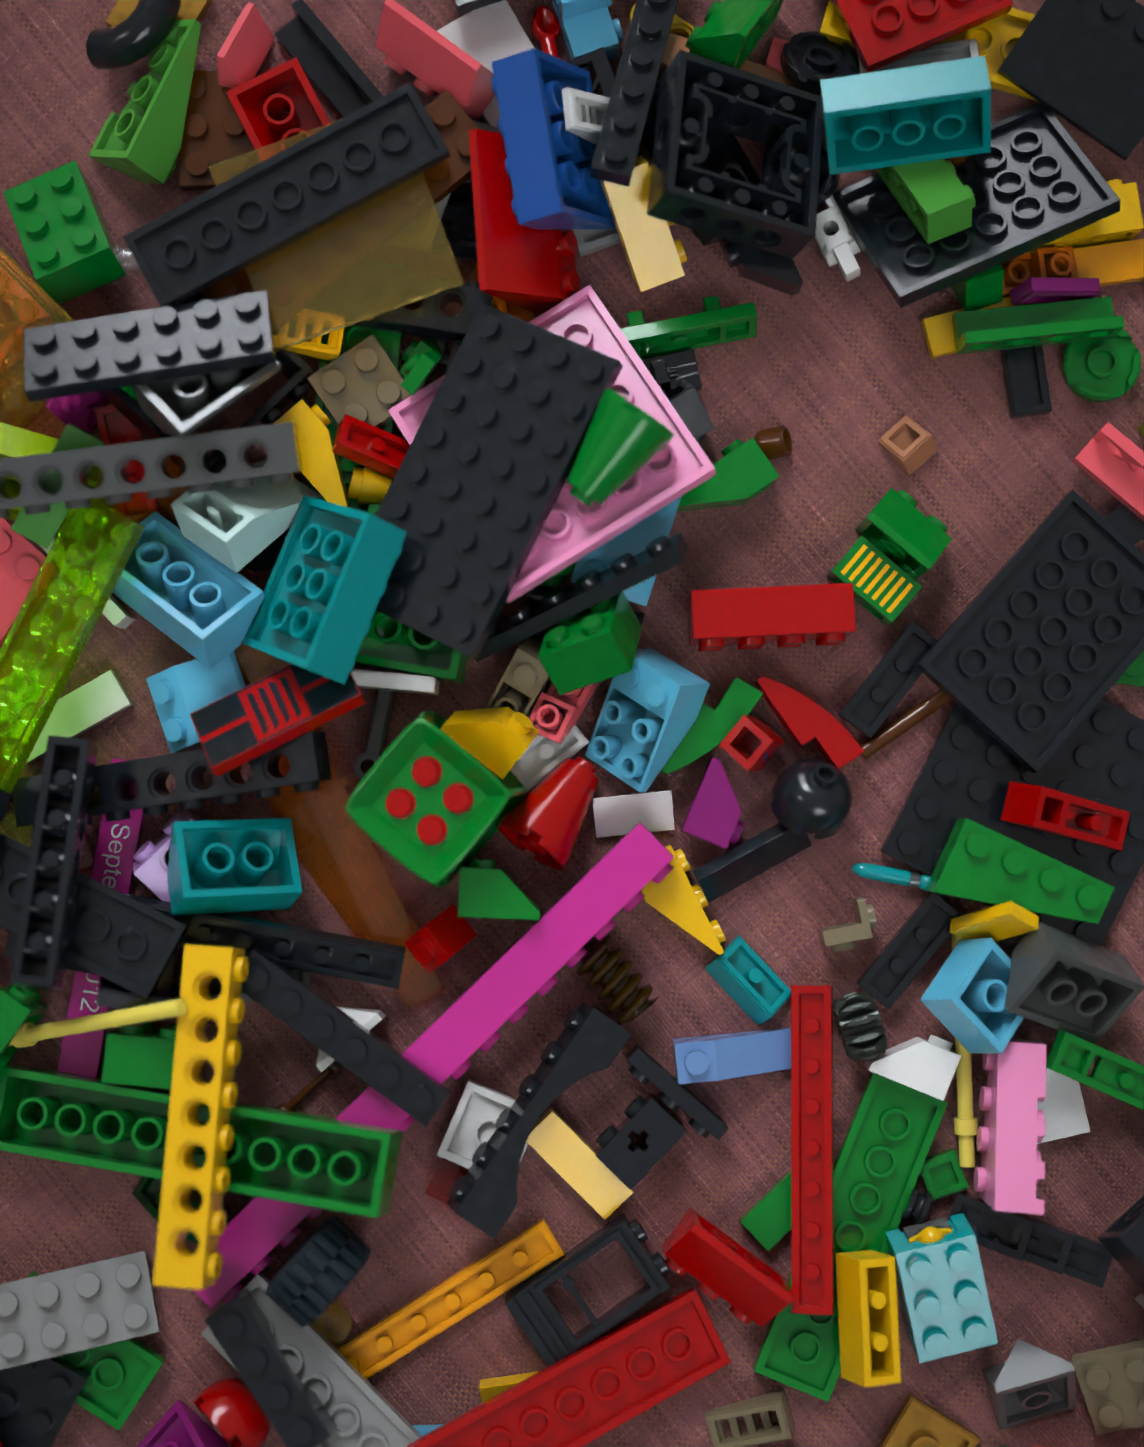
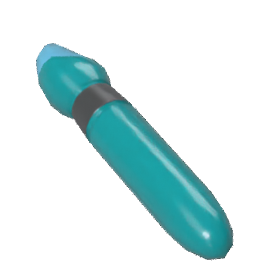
[851,863,931,892]

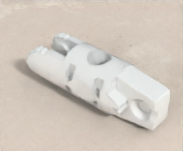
[815,195,861,282]

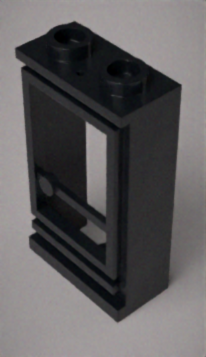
[505,1213,671,1367]

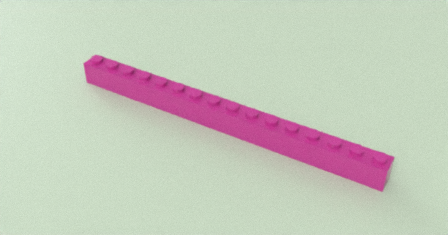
[192,822,674,1308]

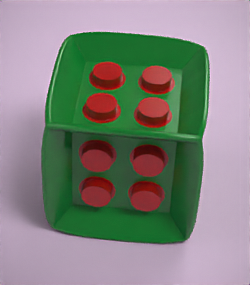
[344,711,527,888]

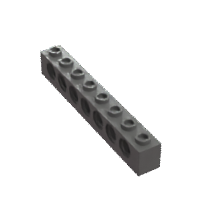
[0,422,303,518]

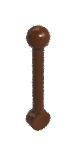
[277,1060,341,1112]

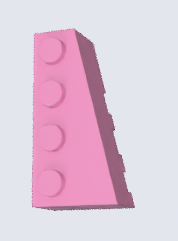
[973,1039,1046,1215]

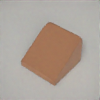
[877,415,937,475]

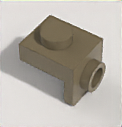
[818,897,876,952]

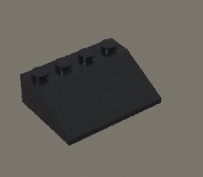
[997,0,1144,161]

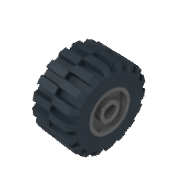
[266,1215,371,1327]

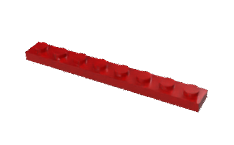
[791,985,834,1315]

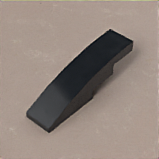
[948,1192,1113,1288]

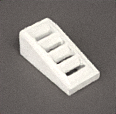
[562,87,610,145]

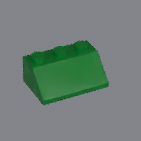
[685,0,784,69]

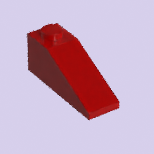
[1001,782,1131,851]

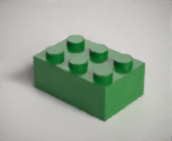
[3,160,126,307]

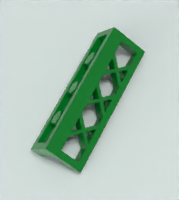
[952,296,1125,355]

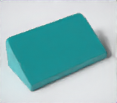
[705,935,791,1025]

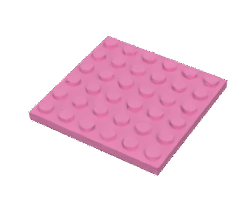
[388,285,716,604]

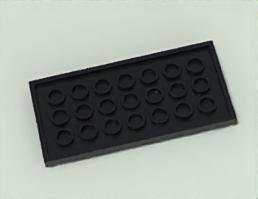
[375,303,623,660]

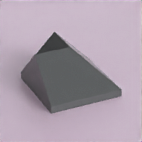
[982,1339,1076,1430]

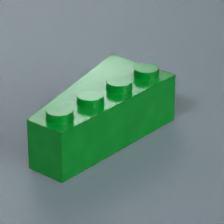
[925,818,1115,924]

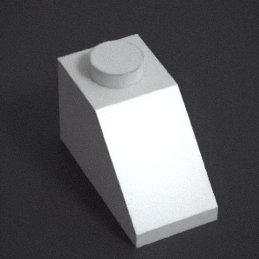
[863,1034,961,1101]

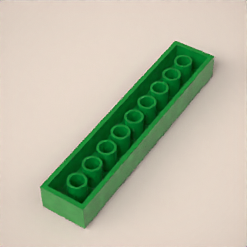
[0,1065,402,1218]

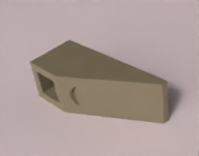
[485,635,550,716]

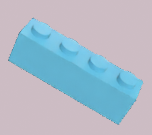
[95,511,264,669]

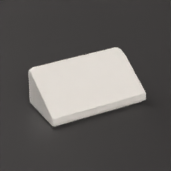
[592,790,675,838]

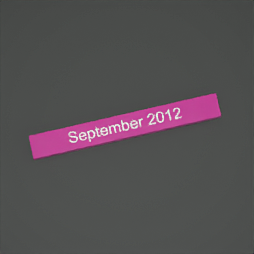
[57,758,145,1078]

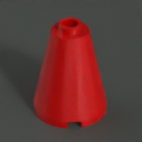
[498,757,599,871]

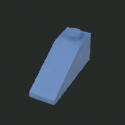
[672,1028,791,1084]

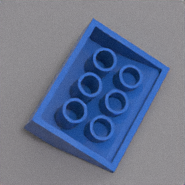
[491,48,615,230]

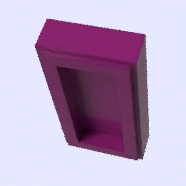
[1010,277,1101,305]

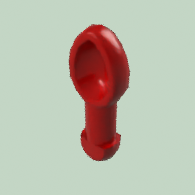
[531,5,562,60]

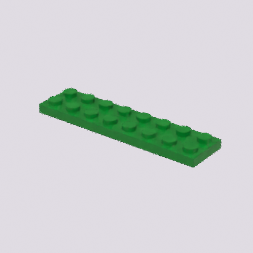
[753,1072,948,1402]

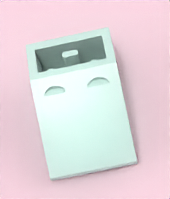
[171,460,322,573]

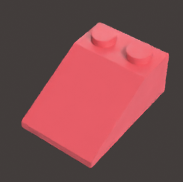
[0,518,67,649]

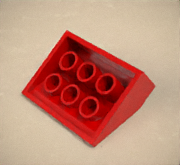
[468,129,581,314]

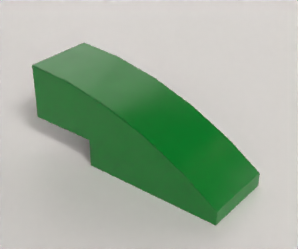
[660,677,763,775]

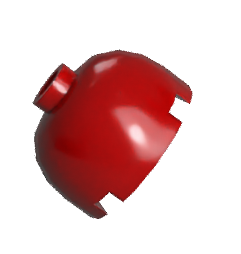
[192,1378,271,1447]

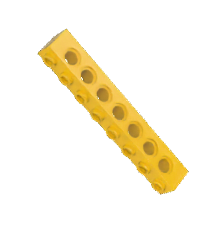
[153,944,249,1290]

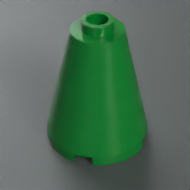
[567,387,674,507]

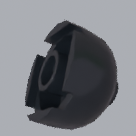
[771,758,853,839]

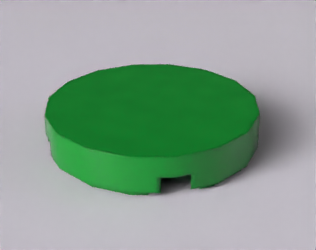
[1061,329,1141,403]

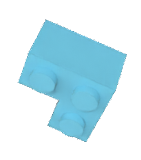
[551,0,624,69]

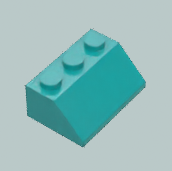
[167,818,302,915]

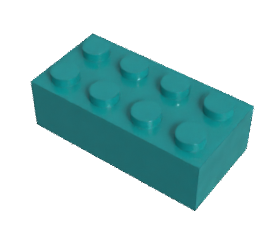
[820,56,991,175]

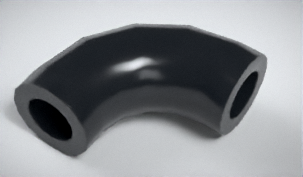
[86,0,181,69]

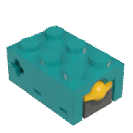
[885,1213,998,1363]

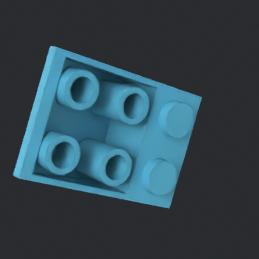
[585,648,710,793]

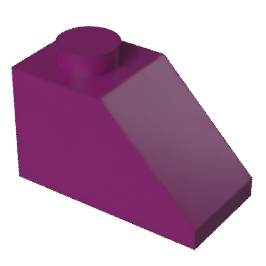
[680,757,744,849]

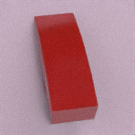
[753,676,864,769]

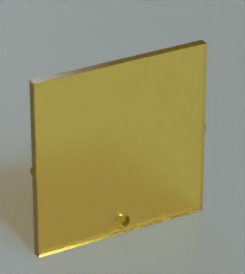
[209,119,463,352]

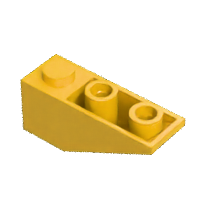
[640,844,726,955]

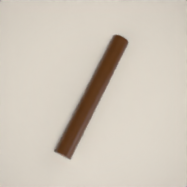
[860,689,952,760]

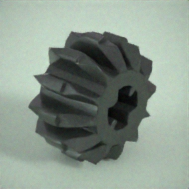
[833,991,887,1062]

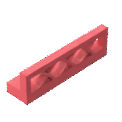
[1072,422,1144,522]

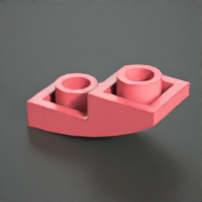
[529,682,598,744]

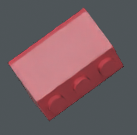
[375,0,495,121]

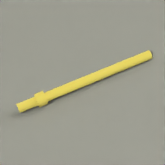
[951,933,978,1167]
[8,998,188,1048]

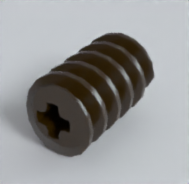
[576,935,659,1026]

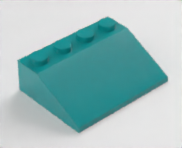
[242,495,407,685]

